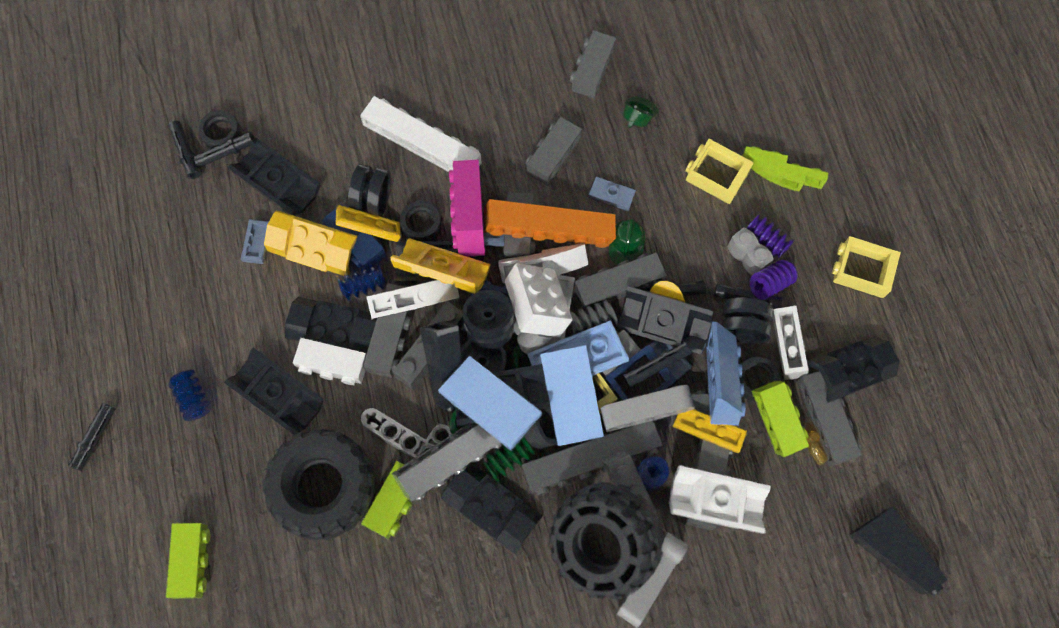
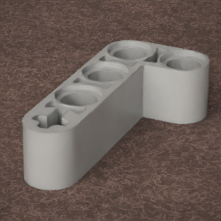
[600,385,695,434]
[361,408,452,459]
[617,532,689,628]

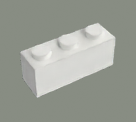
[773,306,808,380]
[293,338,367,385]

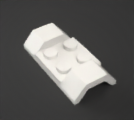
[669,466,770,534]

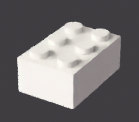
[505,263,573,337]

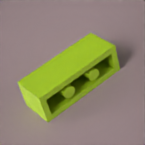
[752,381,809,457]
[361,461,413,539]
[166,523,210,599]

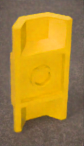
[264,210,358,277]
[391,238,490,293]

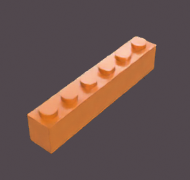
[484,199,616,248]

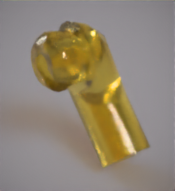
[807,430,828,465]

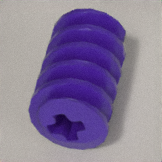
[746,214,794,260]
[750,260,797,300]

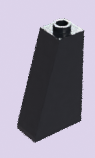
[420,322,462,411]
[849,507,948,596]

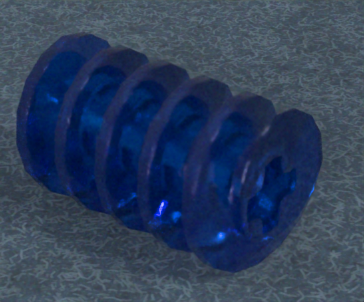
[336,262,385,301]
[168,369,210,421]
[637,456,669,492]

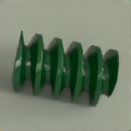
[483,436,535,482]

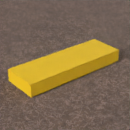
[336,205,401,242]
[673,409,747,453]

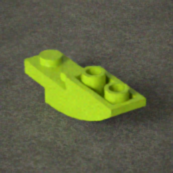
[742,146,828,192]

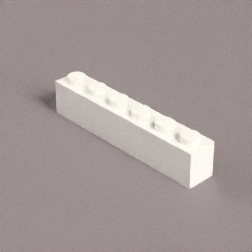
[360,96,482,172]

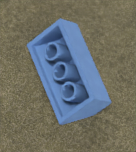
[706,322,746,425]

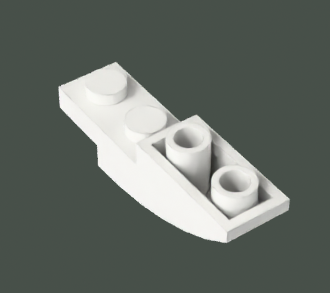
[498,243,588,283]
[367,280,460,319]

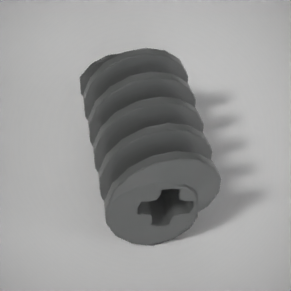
[569,300,618,335]

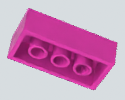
[449,159,485,257]

